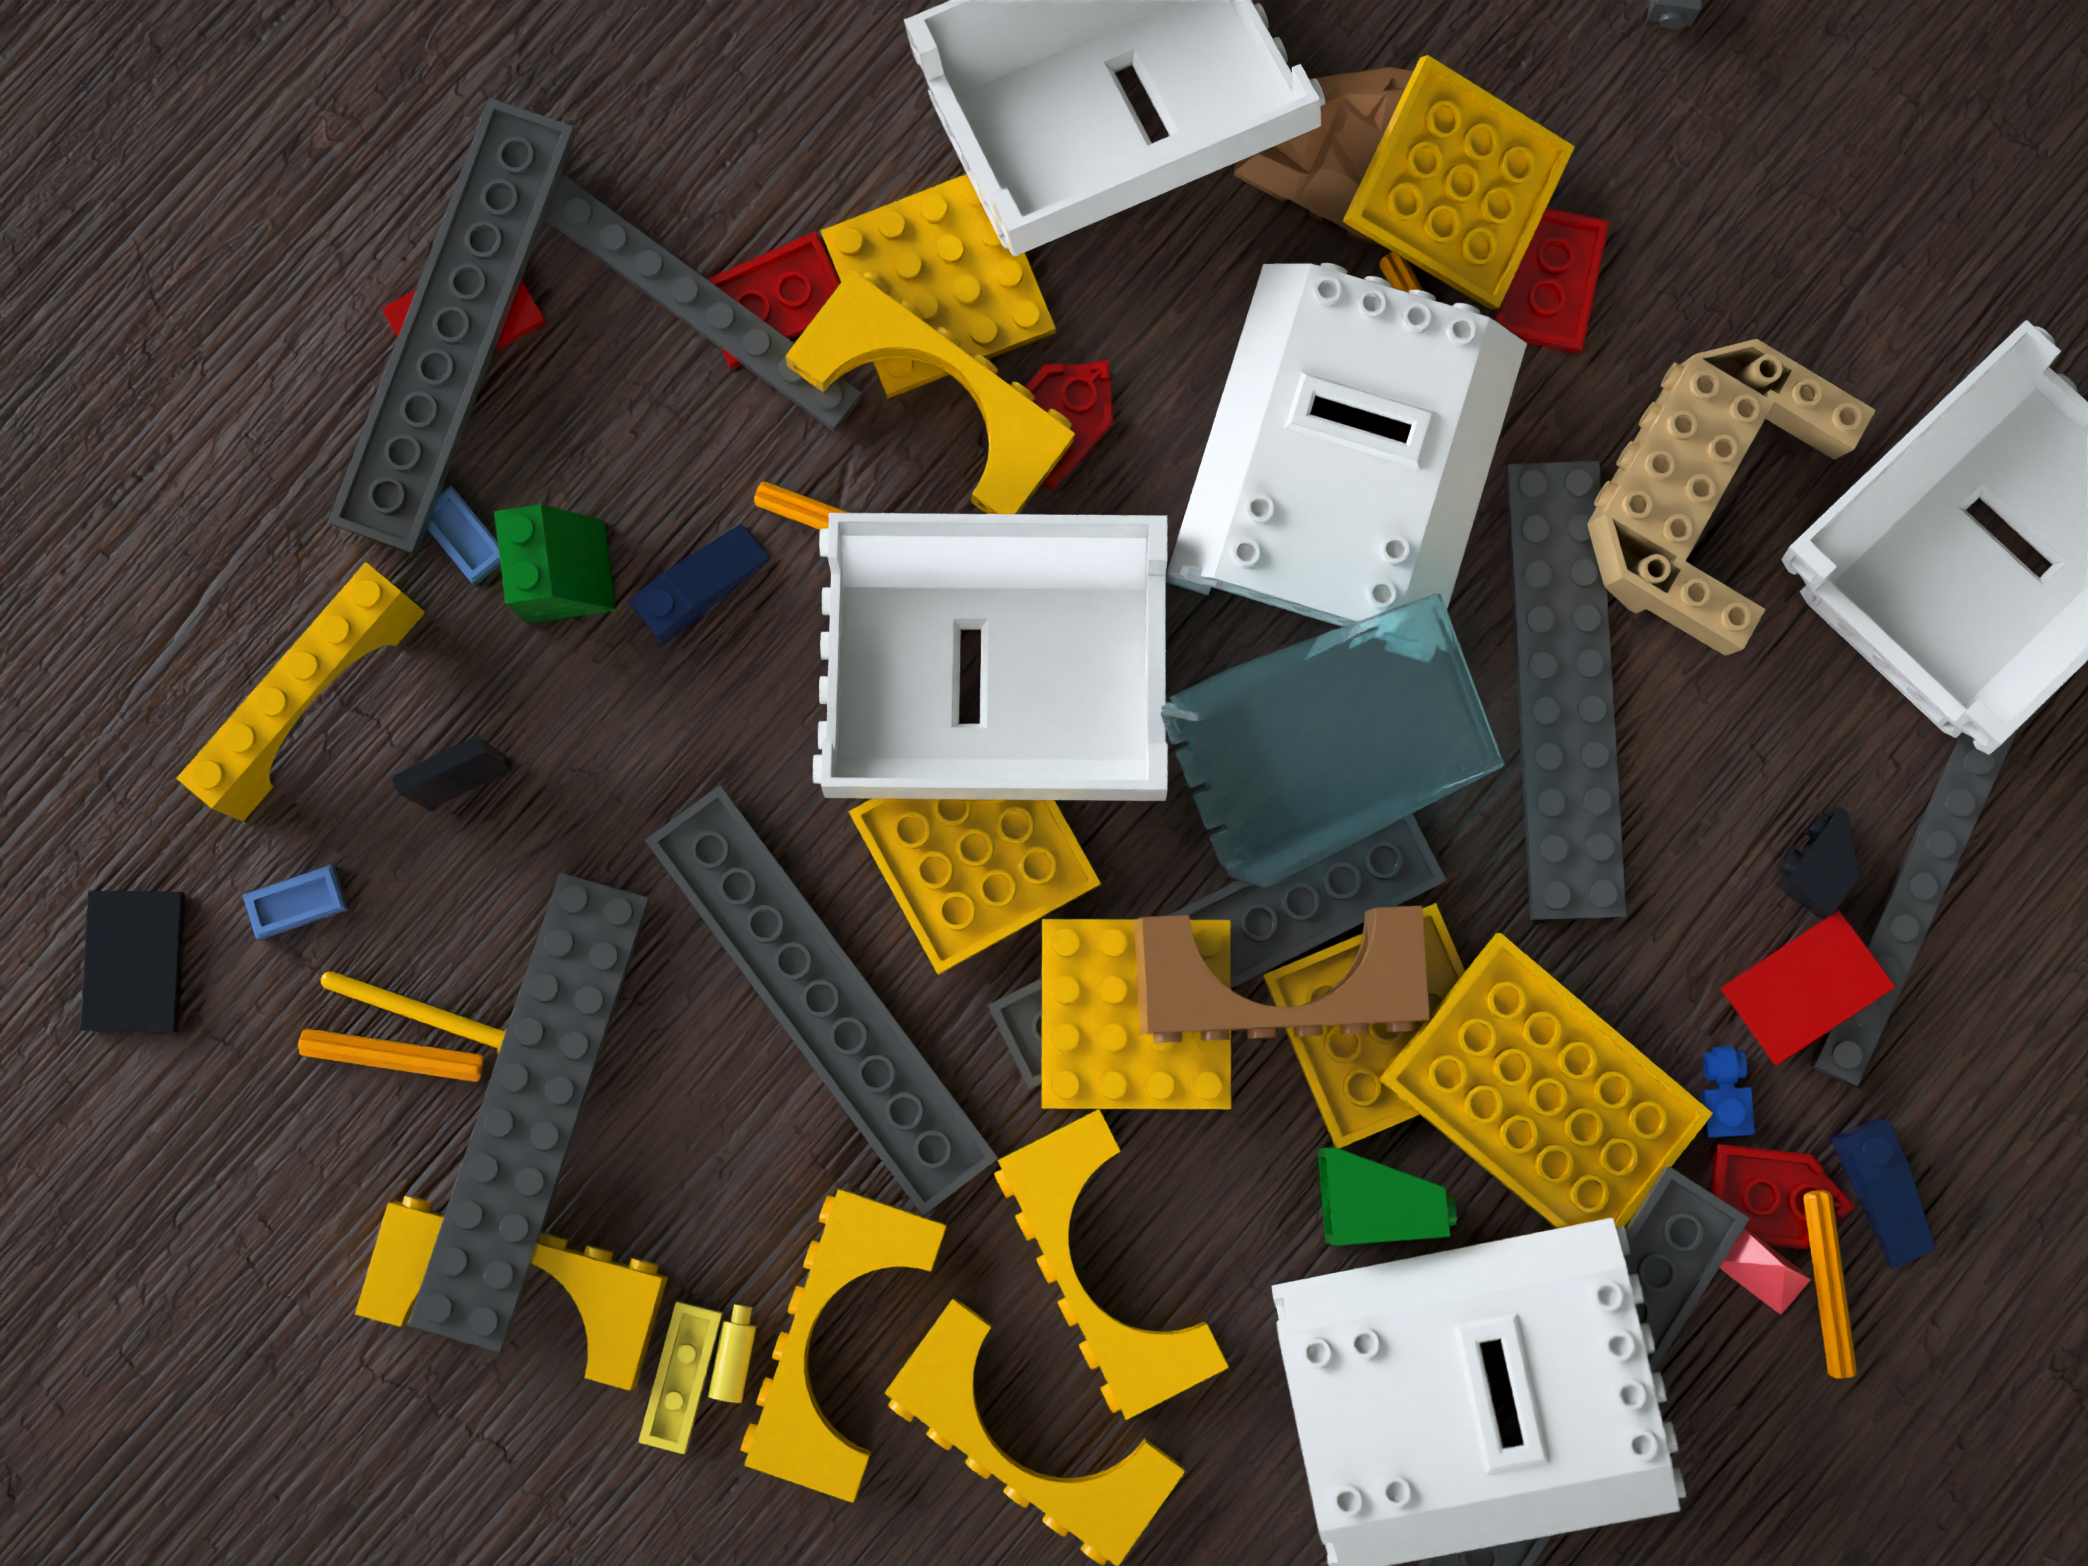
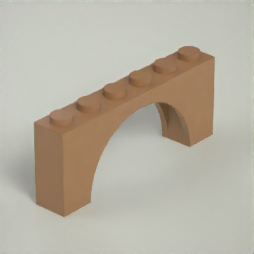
[1134,906,1430,1043]

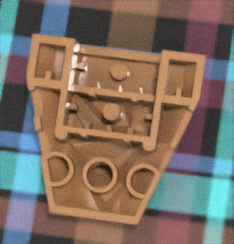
[1234,67,1413,245]

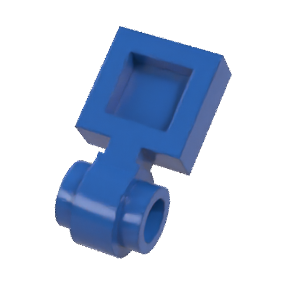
[1700,1046,1755,1137]

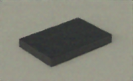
[392,736,512,810]
[80,890,185,1032]

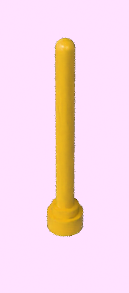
[321,971,507,1054]

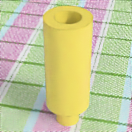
[708,1304,756,1403]

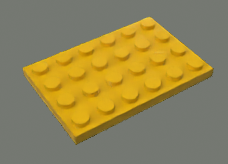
[1379,933,1713,1229]

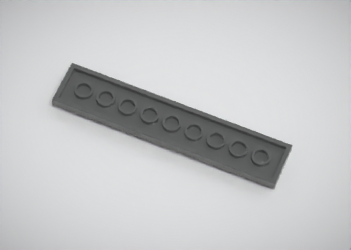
[328,97,577,556]
[1505,461,1627,921]
[645,785,999,1216]
[987,798,1447,1090]
[408,872,650,1354]
[1413,1165,1750,1566]

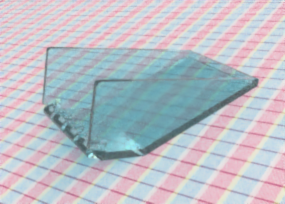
[1160,593,1505,887]

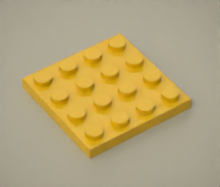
[1342,55,1575,310]
[821,174,1056,399]
[848,798,1101,975]
[1263,903,1465,1149]
[1041,919,1231,1109]

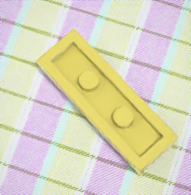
[638,1301,724,1454]

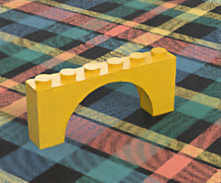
[785,269,1075,514]
[176,562,426,821]
[994,1109,1229,1420]
[740,1189,948,1503]
[355,1195,668,1391]
[885,1297,1185,1566]

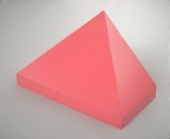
[1719,1227,1811,1315]

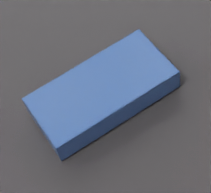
[427,486,501,586]
[242,865,349,940]

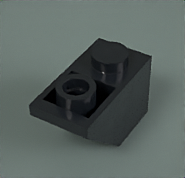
[1775,807,1859,919]

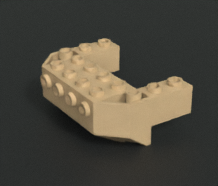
[1587,339,1876,656]

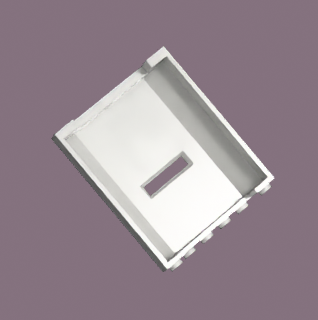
[904,0,1325,257]
[1165,263,1527,662]
[1781,320,2088,755]
[813,513,1167,801]
[1272,1218,1686,1566]

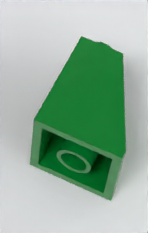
[494,505,617,624]
[1317,1147,1457,1246]

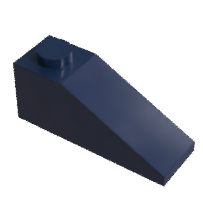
[628,524,771,646]
[1830,1119,1936,1269]

